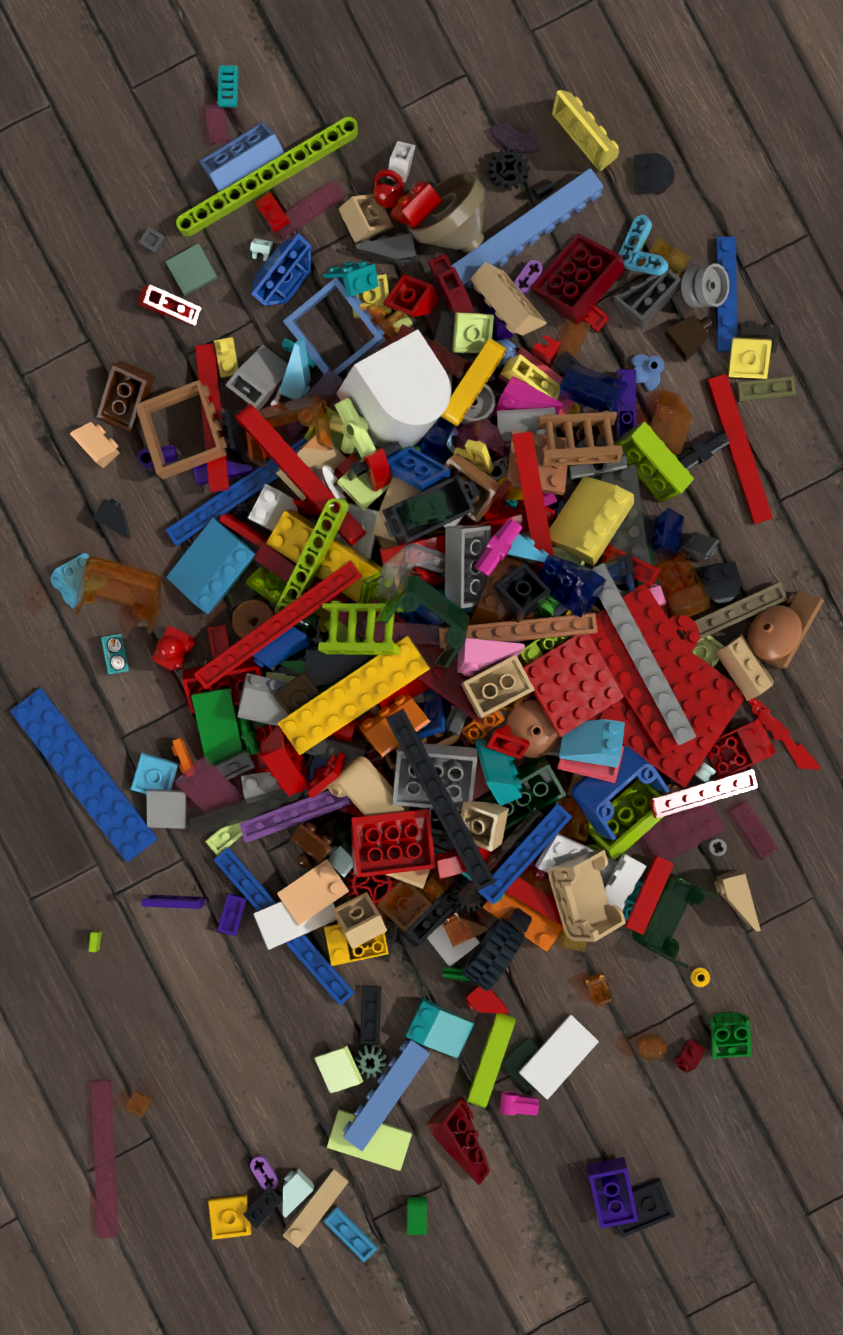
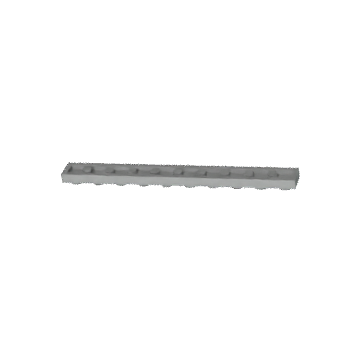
[586,563,696,745]

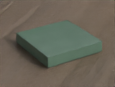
[165,243,218,296]

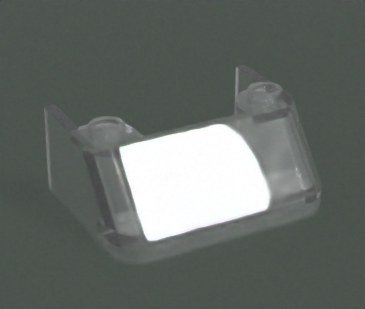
[375,543,455,617]

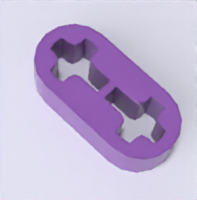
[514,260,543,294]
[250,1155,279,1190]

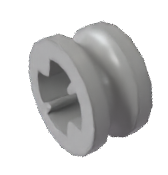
[708,838,727,856]

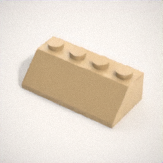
[470,262,547,336]

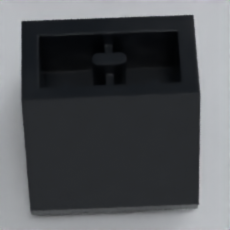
[222,410,258,455]

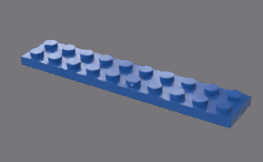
[10,688,159,863]

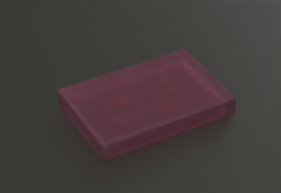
[175,756,243,822]

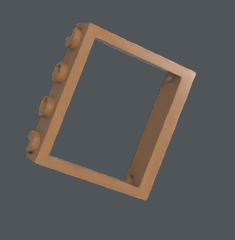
[135,380,227,479]

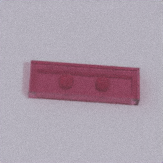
[730,801,779,860]

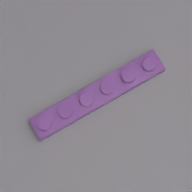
[240,790,352,843]

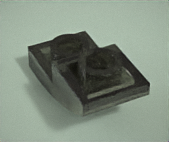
[371,920,399,963]

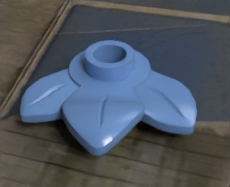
[631,354,664,392]

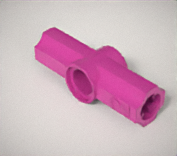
[474,518,523,577]

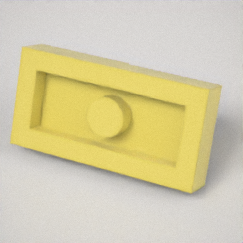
[214,337,239,379]

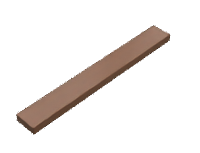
[438,613,598,649]

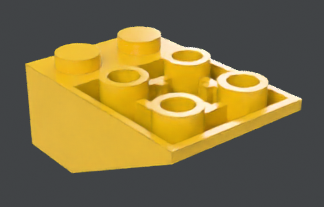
[323,922,389,966]

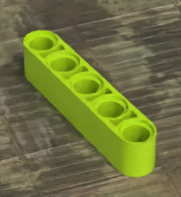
[467,1013,516,1108]

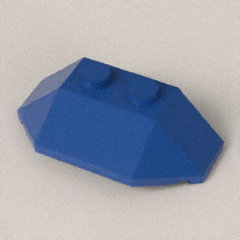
[250,233,312,306]

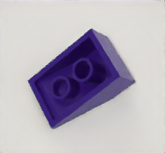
[587,1157,638,1229]

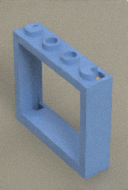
[283,278,386,383]

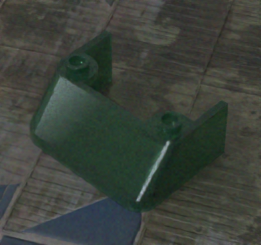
[375,575,469,668]
[632,873,722,969]

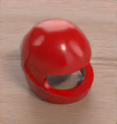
[373,169,404,209]

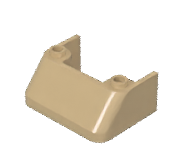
[321,756,411,816]

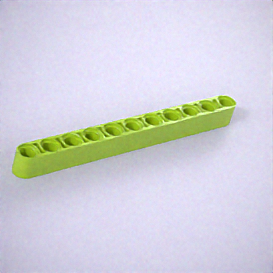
[176,117,358,237]

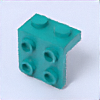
[323,261,379,297]

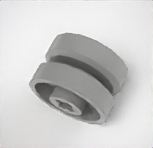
[681,264,729,308]
[460,384,495,429]

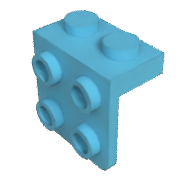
[50,553,107,609]

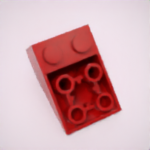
[707,717,776,778]

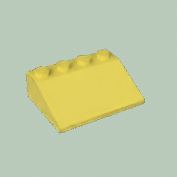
[552,90,619,172]
[549,477,634,566]

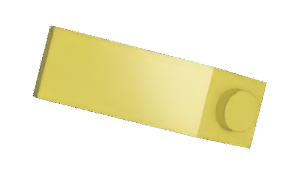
[500,354,563,400]

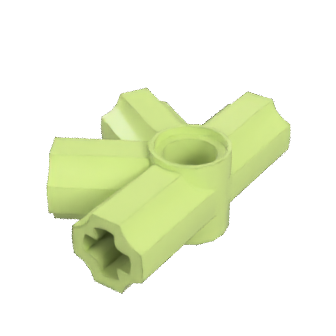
[329,398,376,458]

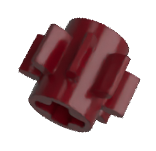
[365,748,386,770]

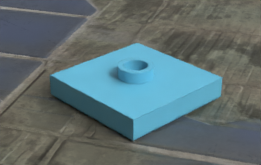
[130,752,179,794]

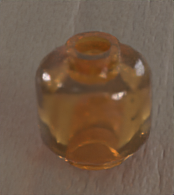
[638,1034,667,1060]

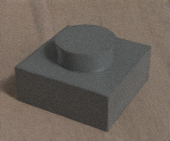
[139,227,166,254]

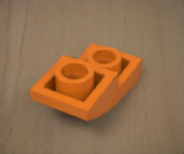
[461,710,505,745]

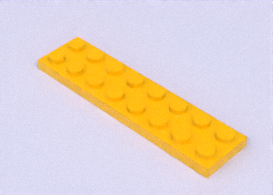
[277,635,430,755]

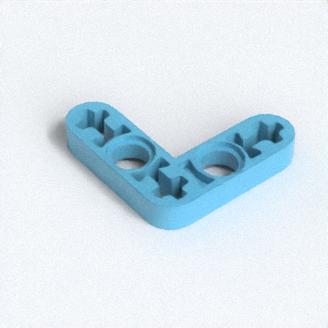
[619,215,668,275]

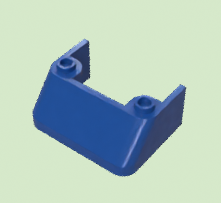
[571,746,670,840]

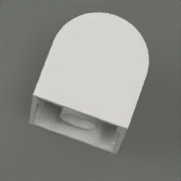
[336,330,451,451]

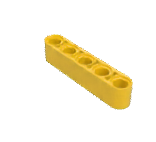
[441,338,507,426]

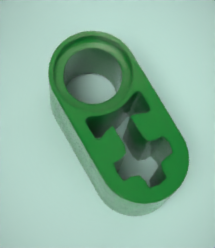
[407,1197,427,1235]

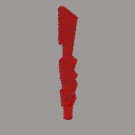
[745,698,820,770]

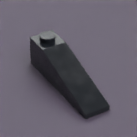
[401,877,472,948]

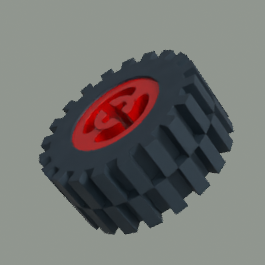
[462,917,525,991]

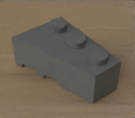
[614,268,682,329]

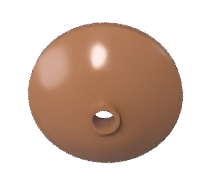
[747,606,802,660]
[505,699,561,758]

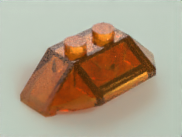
[649,389,693,456]

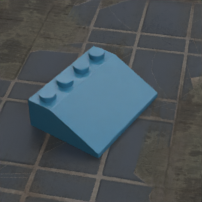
[166,518,257,615]

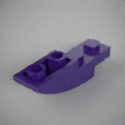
[615,369,636,441]

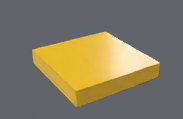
[208,1194,252,1240]

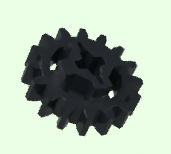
[488,147,530,191]

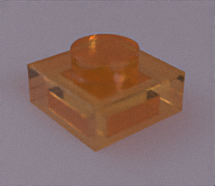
[126,1090,152,1118]

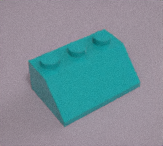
[474,739,523,806]

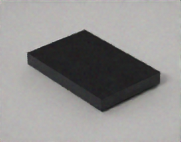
[617,1178,675,1238]

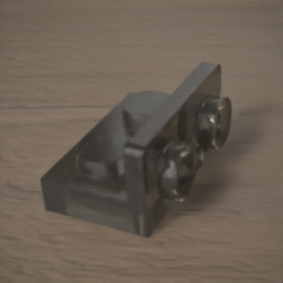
[739,320,780,353]

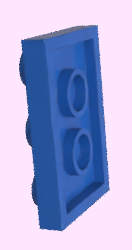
[387,446,450,492]

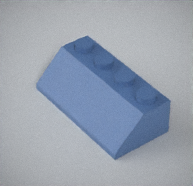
[199,121,284,192]

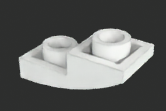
[315,465,346,499]

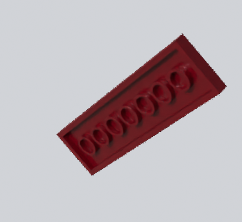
[355,598,481,723]

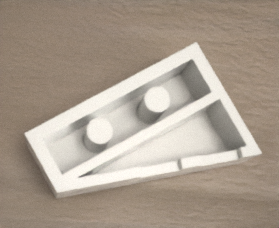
[604,853,646,910]

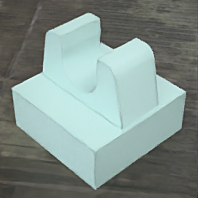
[250,238,273,261]

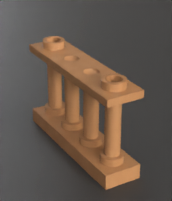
[537,411,623,467]

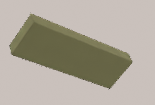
[736,376,796,402]

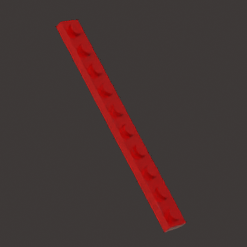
[194,560,363,690]

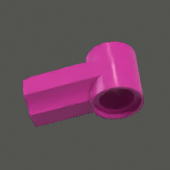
[499,1091,539,1116]

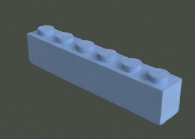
[343,1039,430,1151]

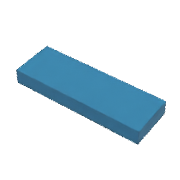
[323,1206,378,1262]

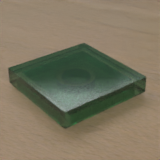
[501,1036,539,1092]

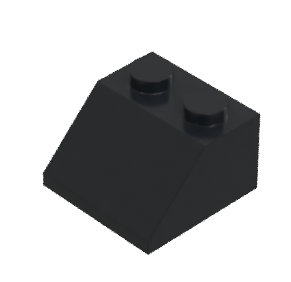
[495,563,551,623]

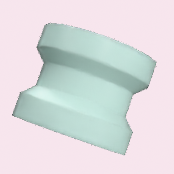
[694,762,716,783]

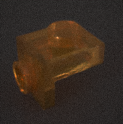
[584,972,613,1007]

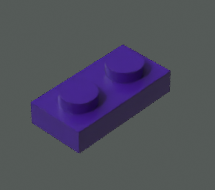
[217,893,247,936]

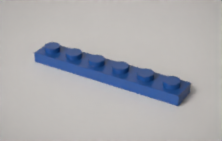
[716,237,737,352]
[478,803,572,904]

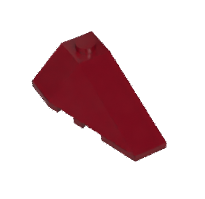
[427,1097,490,1185]

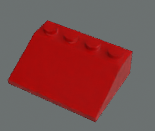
[351,809,435,878]

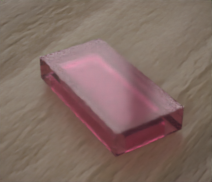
[205,104,230,145]

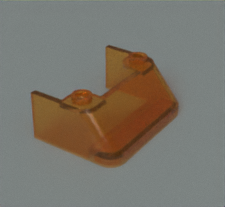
[246,394,333,467]
[75,556,161,634]

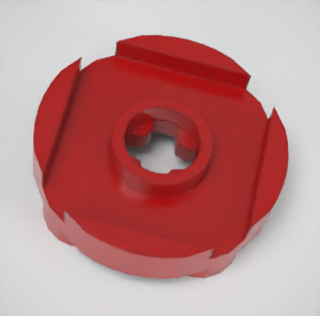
[668,615,700,652]

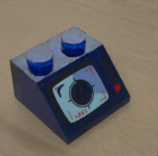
[420,416,469,461]

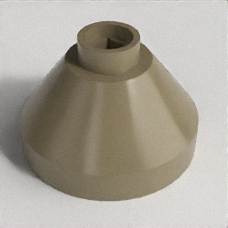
[407,171,485,253]

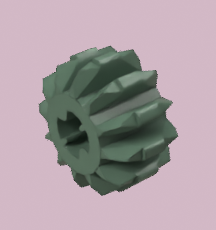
[354,1045,387,1078]

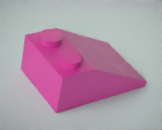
[493,376,563,417]

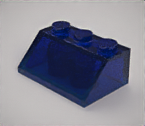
[560,363,628,412]

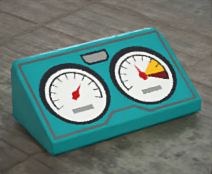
[101,634,129,675]

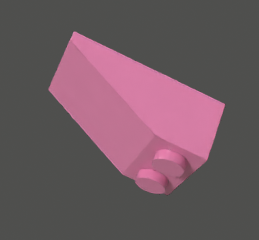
[457,638,525,676]

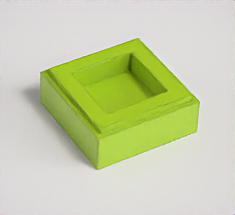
[88,930,102,952]

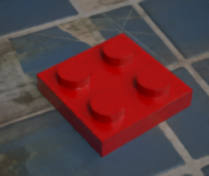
[307,751,346,798]

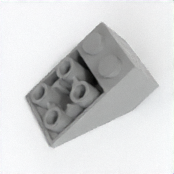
[226,345,288,412]

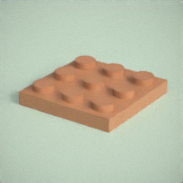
[506,430,567,495]

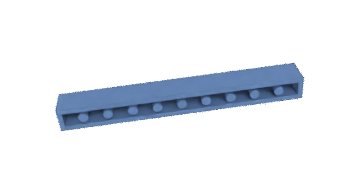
[435,168,604,295]

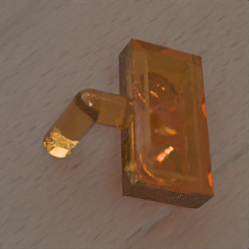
[366,303,404,341]

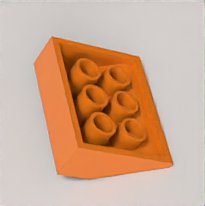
[483,870,563,952]

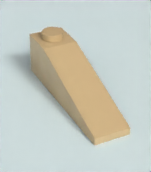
[283,1169,349,1248]

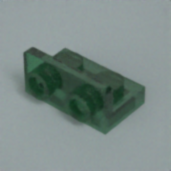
[405,492,452,526]

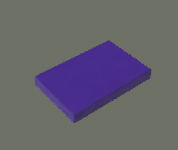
[141,894,206,909]

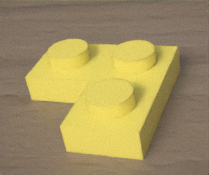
[453,440,494,474]

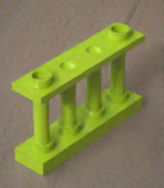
[318,601,404,655]

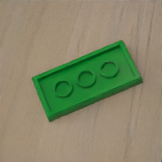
[191,687,243,767]

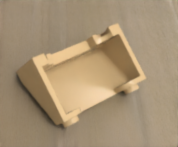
[548,850,626,942]

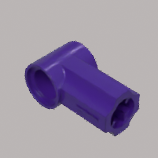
[138,445,178,469]

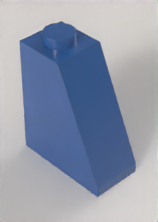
[253,627,312,669]

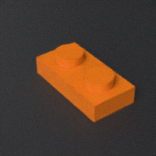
[171,738,196,777]

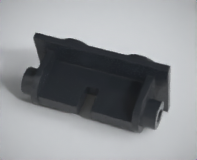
[243,1186,283,1229]

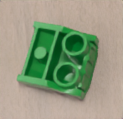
[710,1012,751,1060]

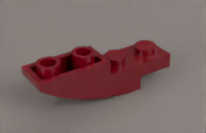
[428,253,475,319]

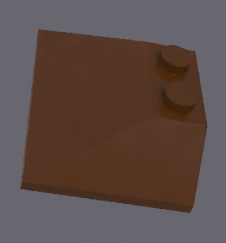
[468,555,550,644]

